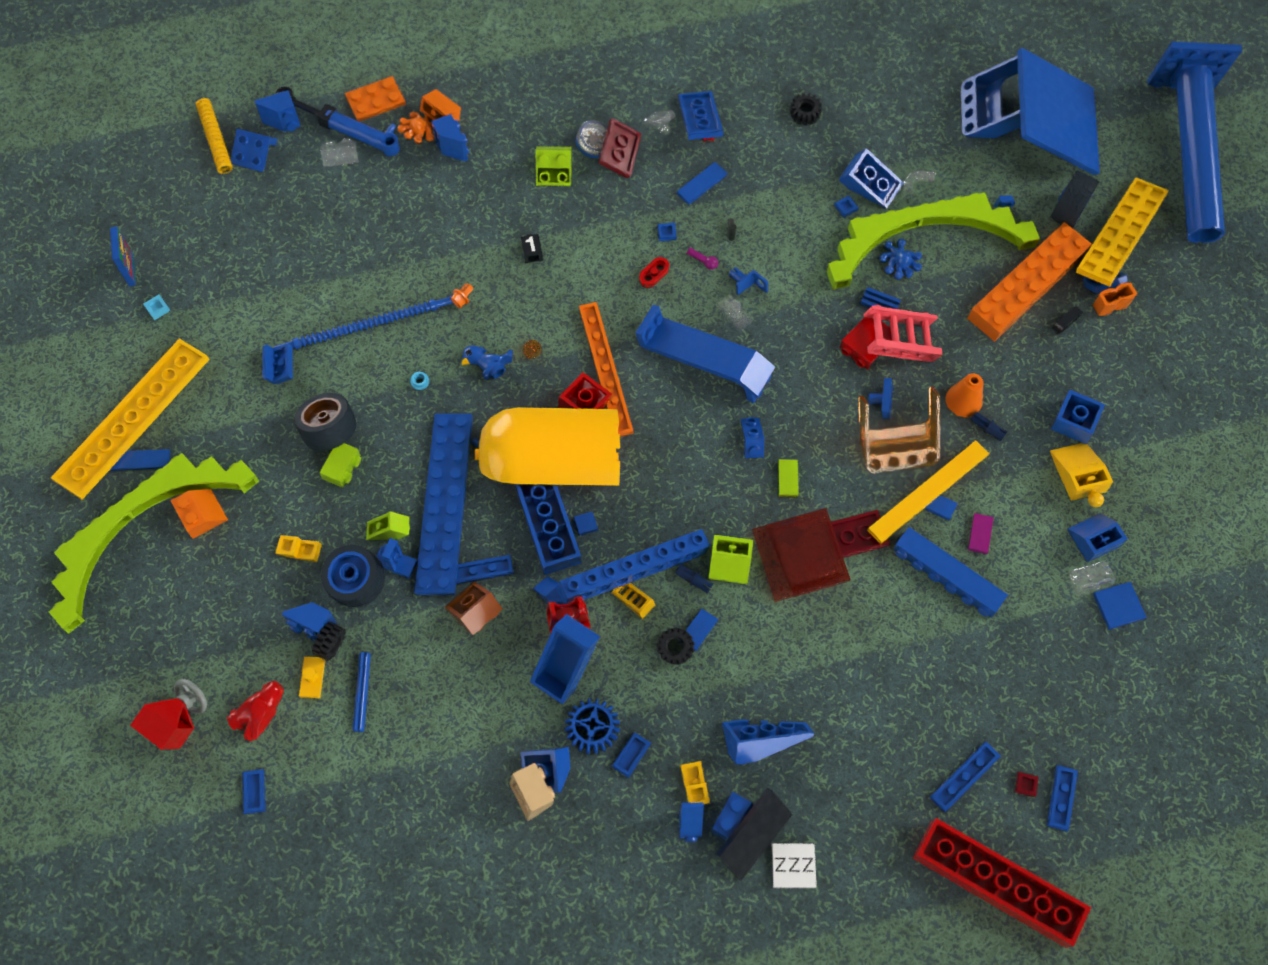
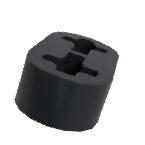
[1052,306,1083,335]

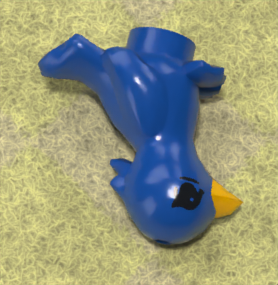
[462,345,513,381]

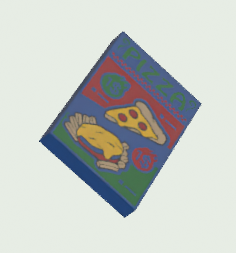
[110,226,136,286]

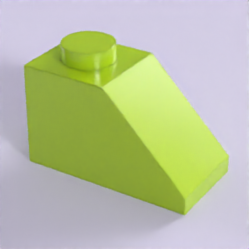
[366,511,410,540]

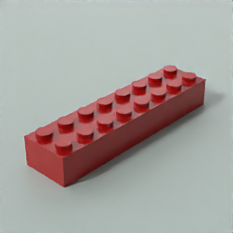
[912,818,1091,948]

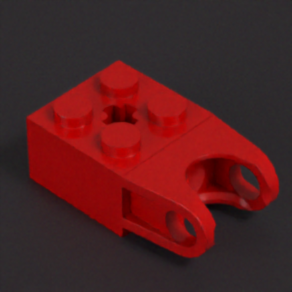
[546,596,591,634]

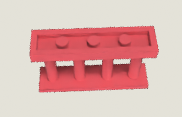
[864,305,942,362]

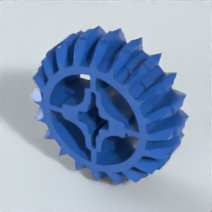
[565,698,620,754]

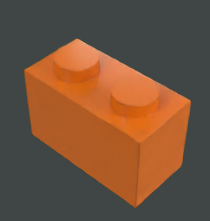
[420,89,461,120]

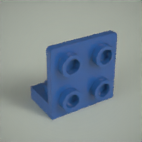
[231,129,277,172]

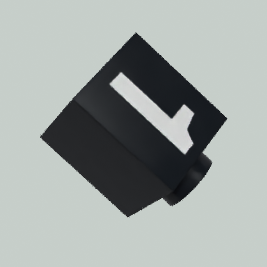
[521,234,543,264]

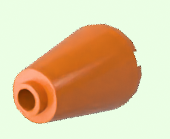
[945,373,983,417]

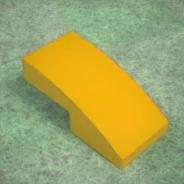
[275,535,322,562]
[680,761,710,804]

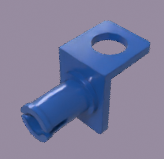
[729,267,769,295]

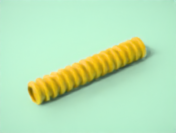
[195,98,233,174]

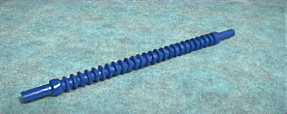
[274,296,453,353]

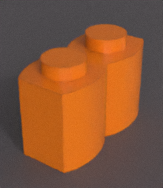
[1093,283,1137,316]

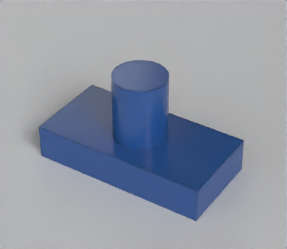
[869,378,893,420]

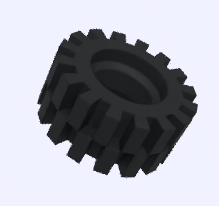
[790,93,822,125]
[312,621,346,661]
[657,628,695,664]

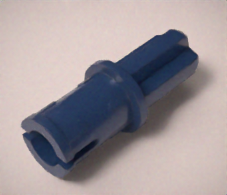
[971,412,1008,441]
[675,564,714,594]

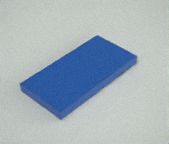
[678,91,723,140]

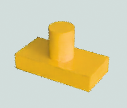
[299,657,325,698]

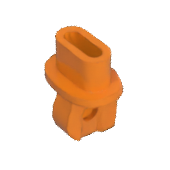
[451,283,473,308]

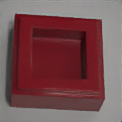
[1014,772,1039,798]

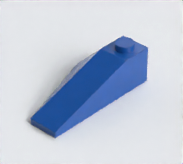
[722,719,814,765]

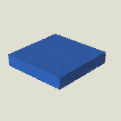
[1093,582,1147,630]

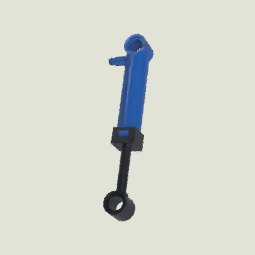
[276,86,400,156]

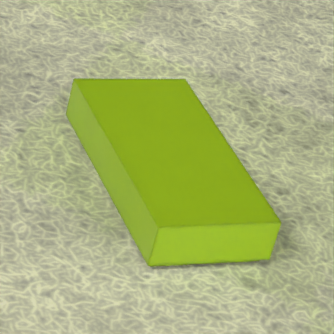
[778,459,799,497]

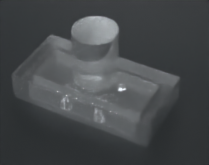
[643,110,675,136]
[716,294,753,332]

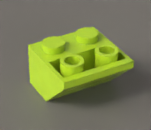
[536,146,572,186]
[708,535,753,584]

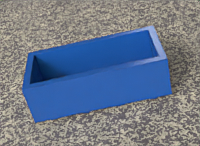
[530,614,600,704]

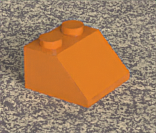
[170,489,228,539]

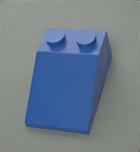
[839,148,904,209]

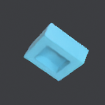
[143,295,170,320]

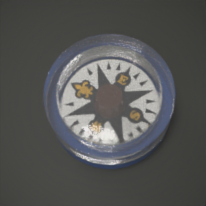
[575,120,608,158]

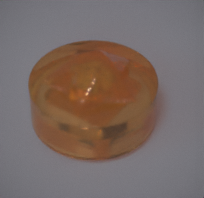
[522,340,542,359]

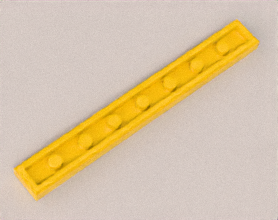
[867,441,989,544]

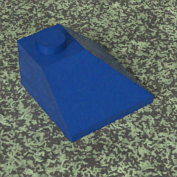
[521,747,571,793]

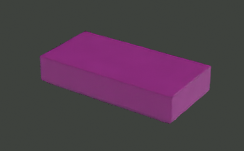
[968,513,994,554]

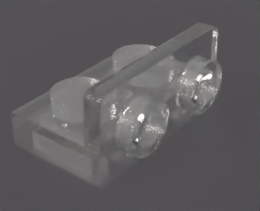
[320,139,359,168]

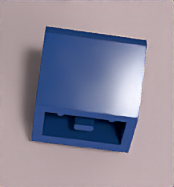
[431,114,469,161]
[1067,513,1128,563]
[282,602,336,641]

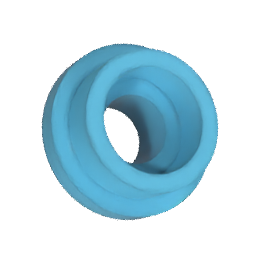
[410,372,429,390]

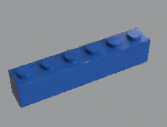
[893,527,1008,618]

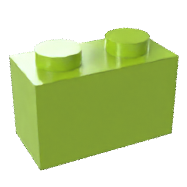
[320,443,361,488]

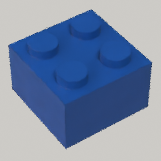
[1051,389,1105,444]

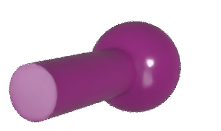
[686,247,719,270]

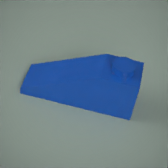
[679,802,704,842]

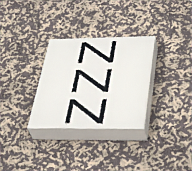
[772,844,816,888]

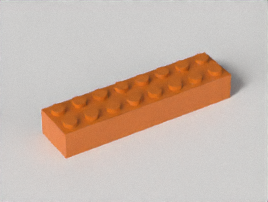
[967,222,1092,342]

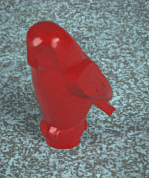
[227,681,284,741]

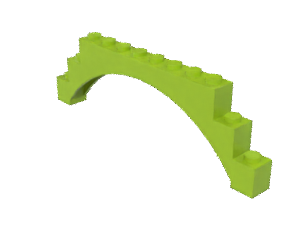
[826,192,1040,290]
[49,453,259,634]

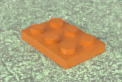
[345,76,406,122]

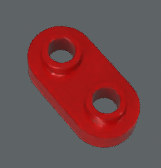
[639,257,669,288]

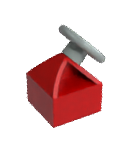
[130,679,207,750]

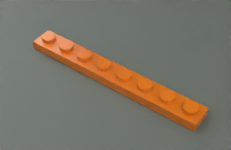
[579,302,633,437]

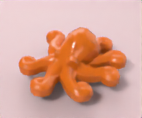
[397,112,434,144]

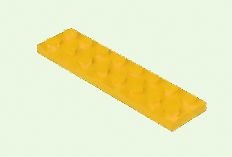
[1076,177,1169,287]

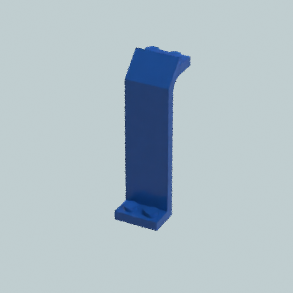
[636,305,775,403]

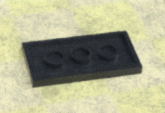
[716,788,792,880]

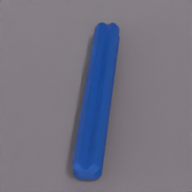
[353,652,371,732]

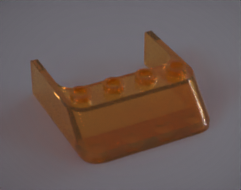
[859,387,940,473]

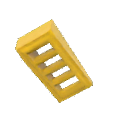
[611,583,655,619]

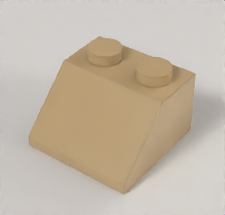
[509,763,555,821]

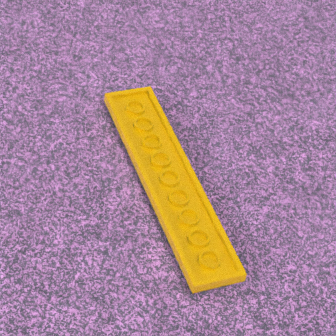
[51,338,210,500]

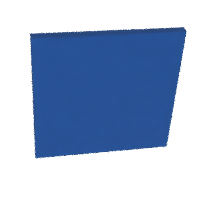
[1017,48,1100,175]

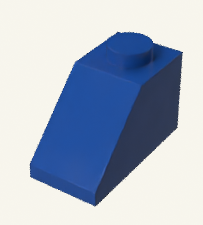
[533,576,563,604]

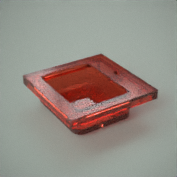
[752,508,850,602]

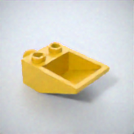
[1050,443,1113,507]

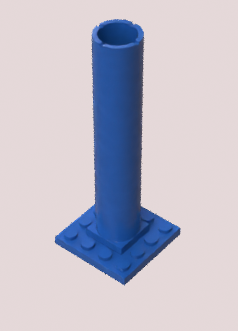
[1147,42,1242,243]

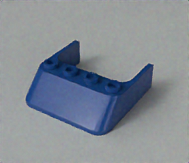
[961,56,1021,139]

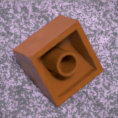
[445,581,503,635]

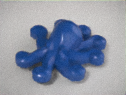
[879,239,922,280]

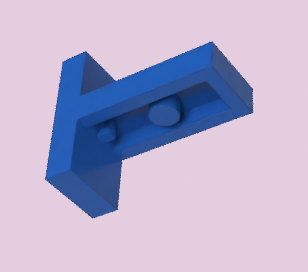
[377,538,418,579]

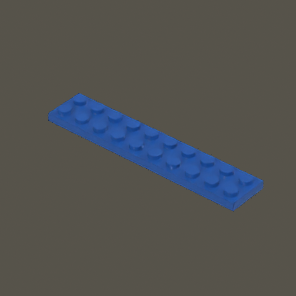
[415,414,473,595]

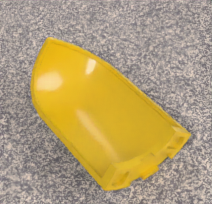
[475,407,620,485]

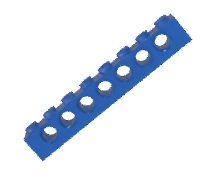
[557,529,710,604]

